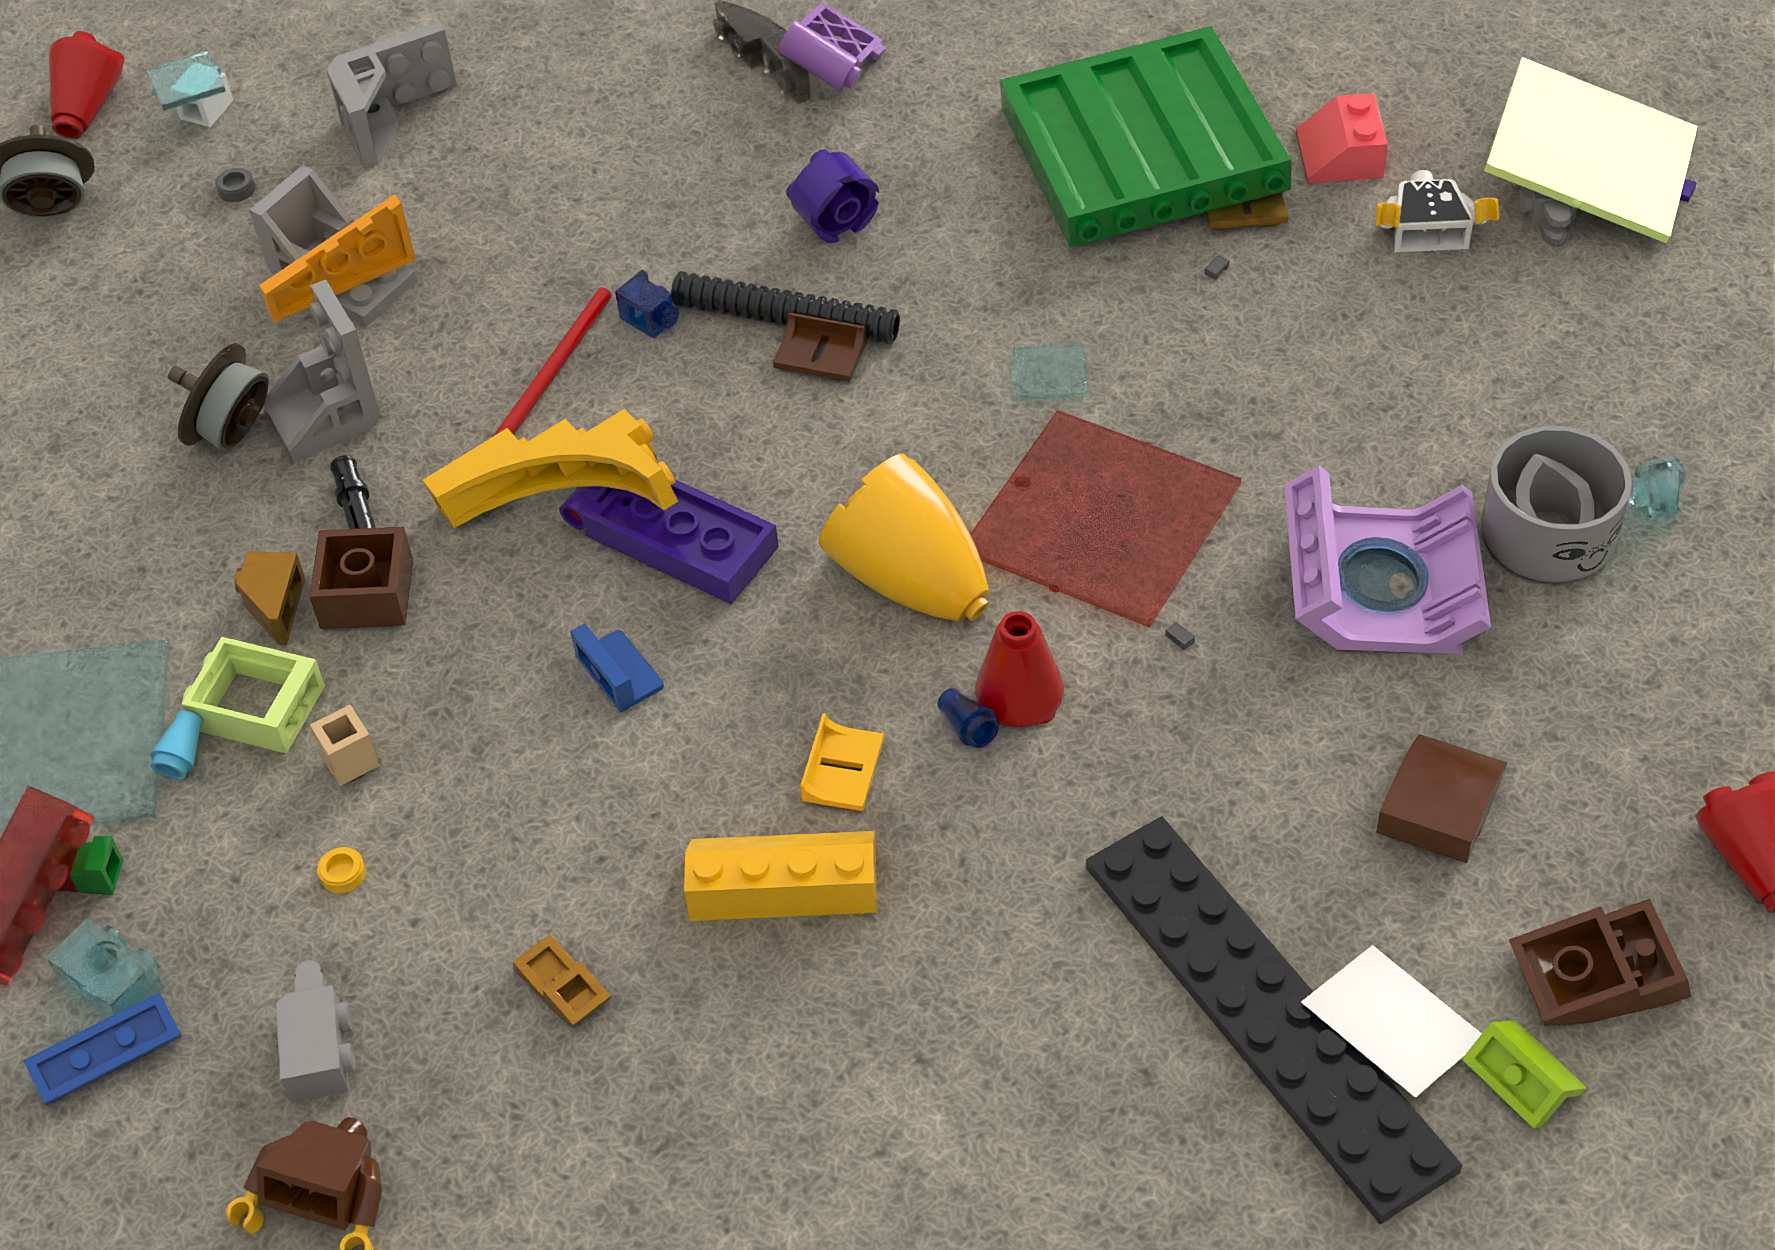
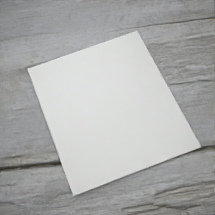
[1301,945,1482,1098]

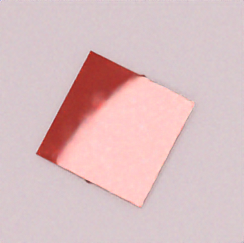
[970,410,1241,628]

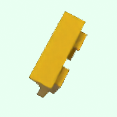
[800,713,884,811]

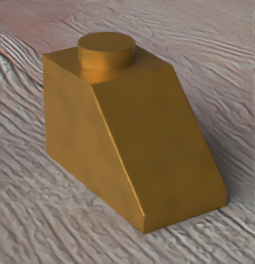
[234,551,305,645]

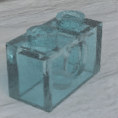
[46,918,164,1018]

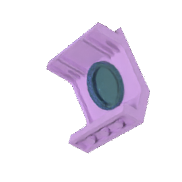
[1284,465,1491,654]

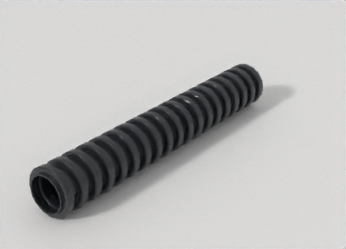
[671,271,900,345]

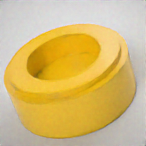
[317,847,366,893]

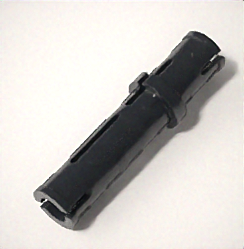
[330,455,376,529]

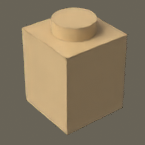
[310,705,380,786]

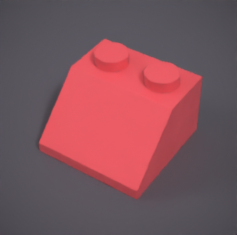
[1296,93,1388,184]

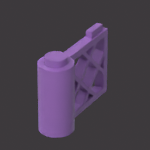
[778,2,886,91]

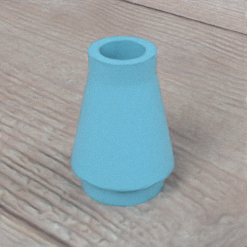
[150,710,203,780]

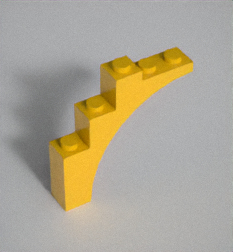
[422,409,678,529]

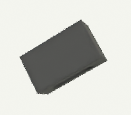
[1204,255,1230,280]
[1165,622,1195,650]

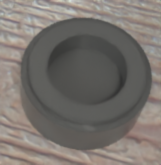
[215,168,255,202]

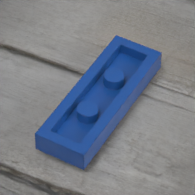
[23,992,182,1106]

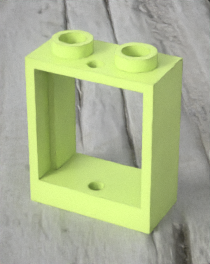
[181,637,325,754]

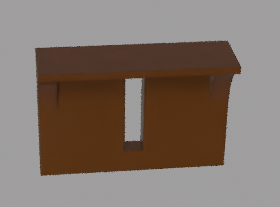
[773,312,867,382]

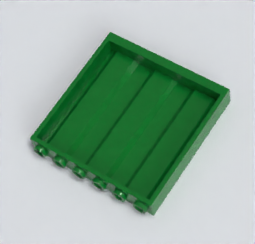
[1000,26,1291,247]

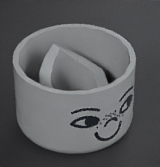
[1481,426,1632,583]

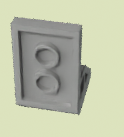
[326,21,457,168]
[249,165,418,327]
[263,279,380,462]

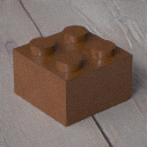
[309,527,413,629]

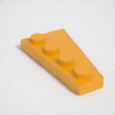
[259,194,416,323]

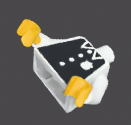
[1375,170,1500,252]

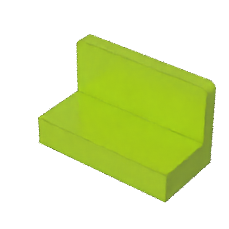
[1462,1021,1587,1129]

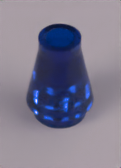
[937,688,999,748]

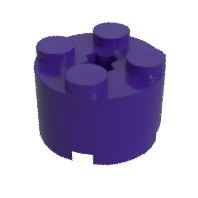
[786,149,879,243]

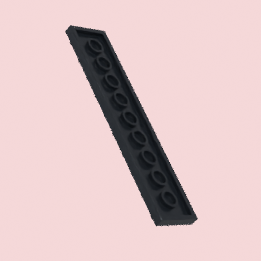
[1086,816,1462,1224]

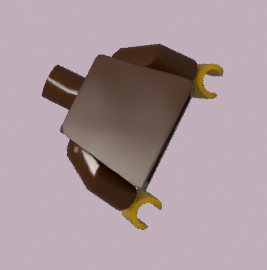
[226,1117,382,1250]

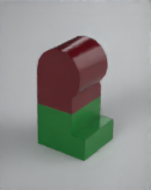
[27,836,124,895]

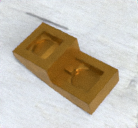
[513,934,611,1028]

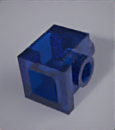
[615,270,679,338]

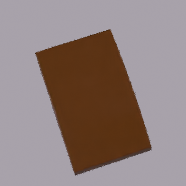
[1376,734,1507,863]
[1509,898,1691,1026]

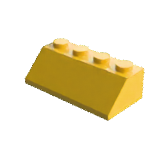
[684,831,877,921]

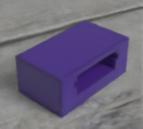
[1680,179,1697,202]

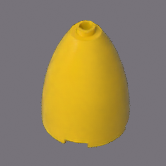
[818,453,989,622]

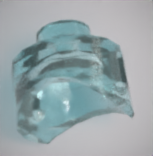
[1628,456,1687,519]

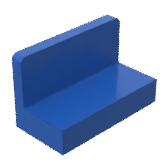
[570,623,664,713]

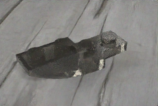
[713,0,811,104]

